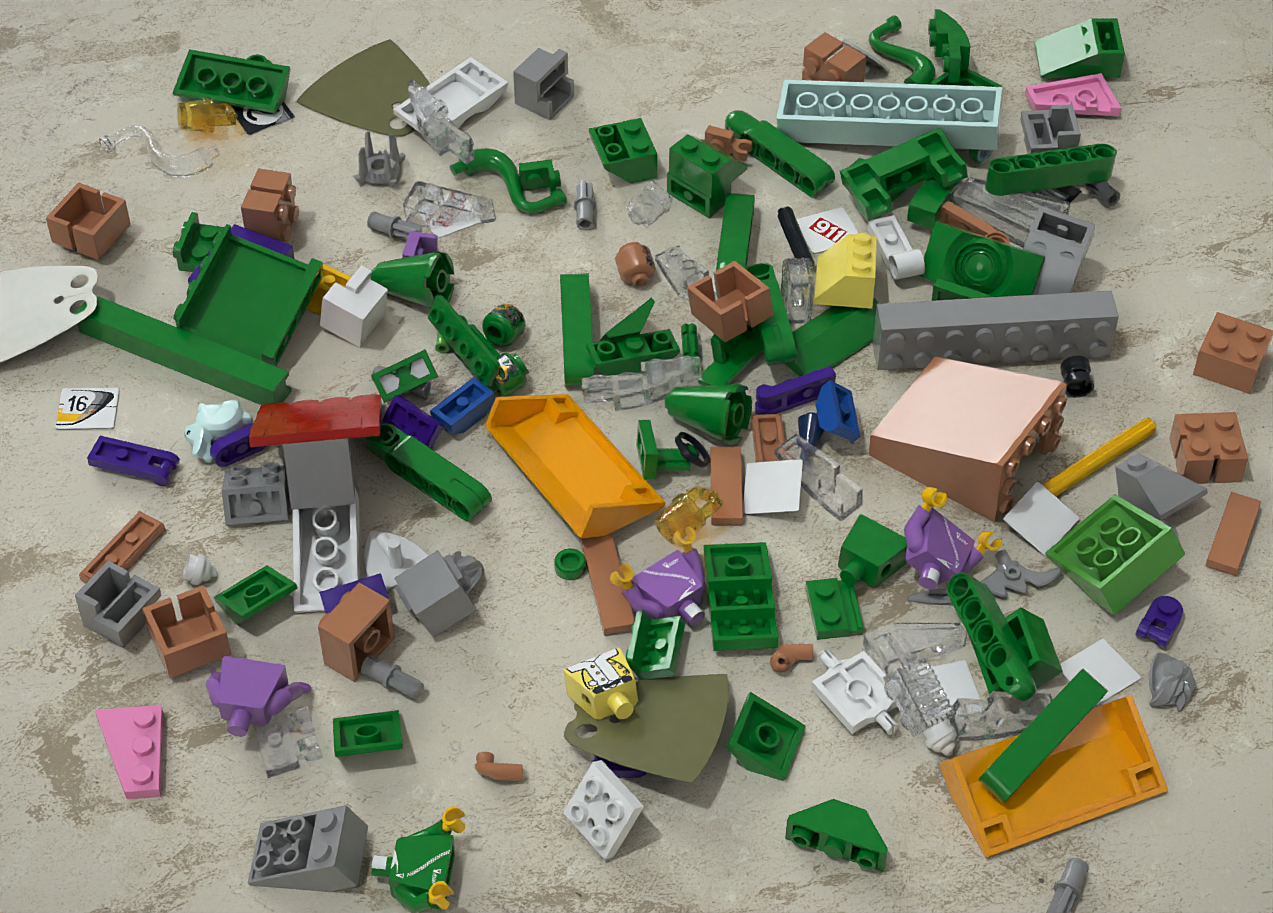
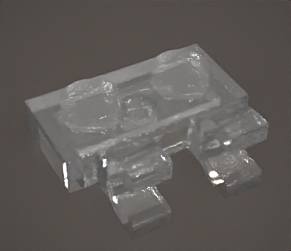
[253,706,323,778]

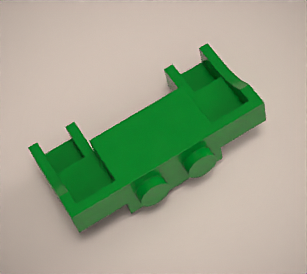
[840,128,968,221]

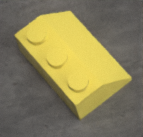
[814,233,877,309]

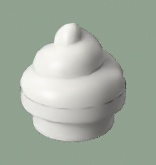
[182,553,217,585]
[923,720,957,756]

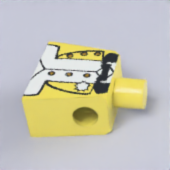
[563,647,638,720]

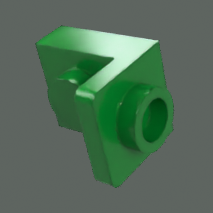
[519,159,561,195]

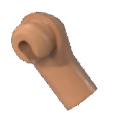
[474,752,523,781]

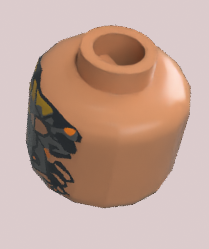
[615,242,656,287]

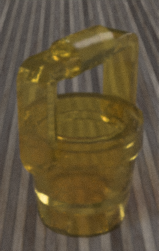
[177,98,238,133]
[654,486,723,544]

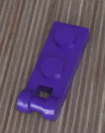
[755,366,836,415]
[87,435,180,486]

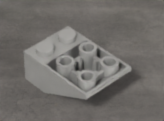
[1024,206,1095,295]
[248,805,368,892]

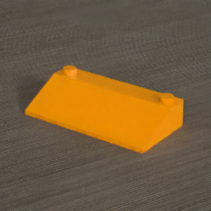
[485,394,666,538]
[939,695,1168,858]

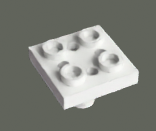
[563,760,644,860]

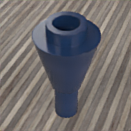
[798,412,825,467]

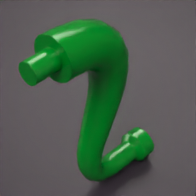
[868,15,936,85]
[450,148,567,214]

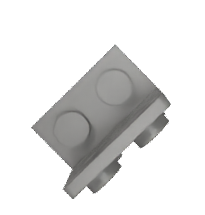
[222,462,289,525]

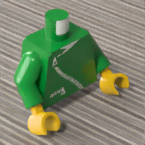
[371,806,465,913]

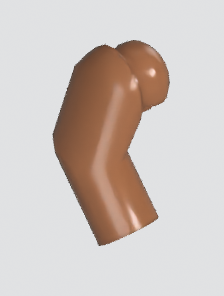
[770,644,813,673]

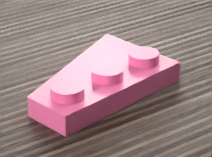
[1025,73,1121,116]
[95,705,163,799]

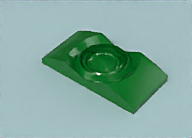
[918,221,1045,297]

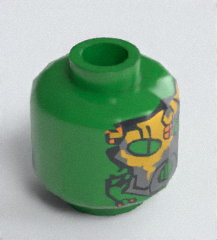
[482,303,526,347]
[488,353,529,397]

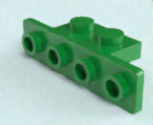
[428,295,500,387]
[698,325,763,386]

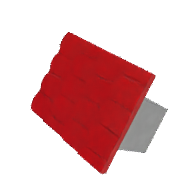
[249,394,382,510]

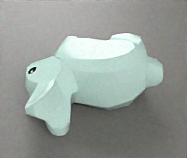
[184,400,253,463]

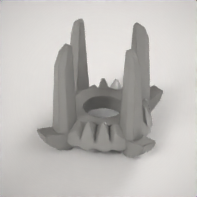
[353,131,406,186]

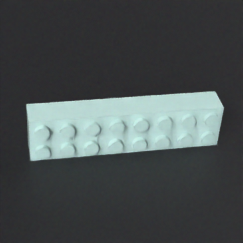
[776,80,1003,150]

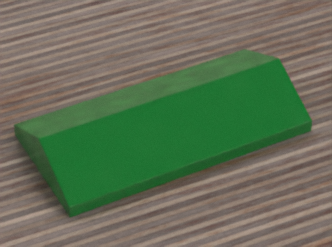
[172,49,291,113]
[784,298,879,377]

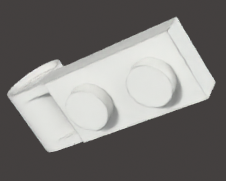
[867,215,925,280]

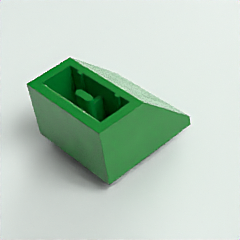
[589,118,657,183]

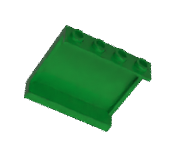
[173,224,324,367]

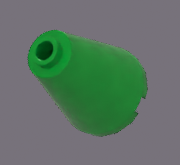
[371,252,454,308]
[665,384,752,445]

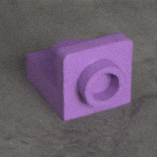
[402,231,439,258]

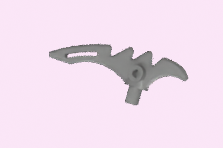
[907,550,1062,603]

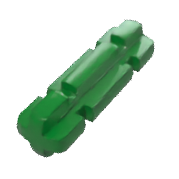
[681,323,700,373]

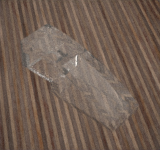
[774,434,863,521]
[947,691,1053,741]

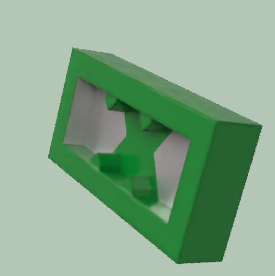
[371,349,439,403]

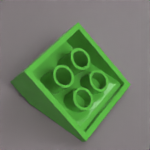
[1045,494,1186,615]

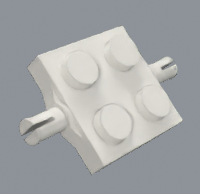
[811,648,905,735]

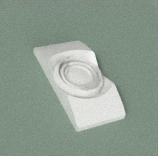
[393,57,508,140]

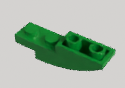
[928,9,971,83]

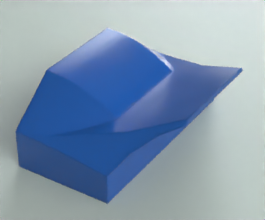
[430,377,495,434]
[815,380,861,444]

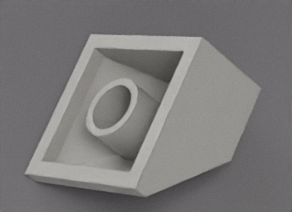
[1115,454,1208,521]

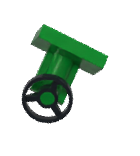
[636,420,711,480]

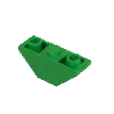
[586,329,680,384]
[785,799,888,872]

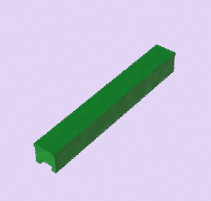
[74,296,292,405]

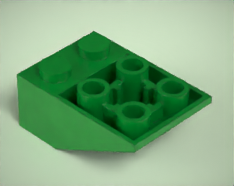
[1034,18,1125,79]

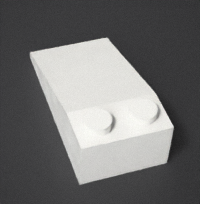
[293,487,360,613]

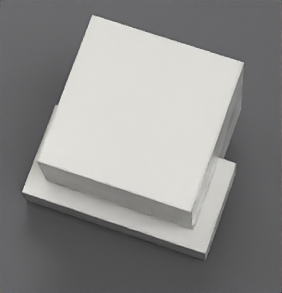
[320,265,388,348]

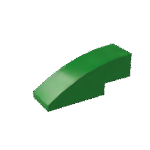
[907,177,963,229]

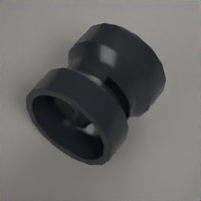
[1060,356,1094,398]

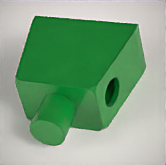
[838,514,907,587]

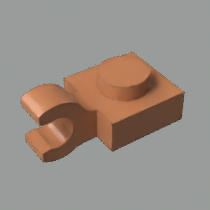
[705,125,752,162]

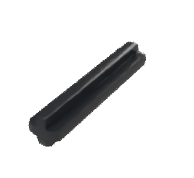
[777,206,815,273]

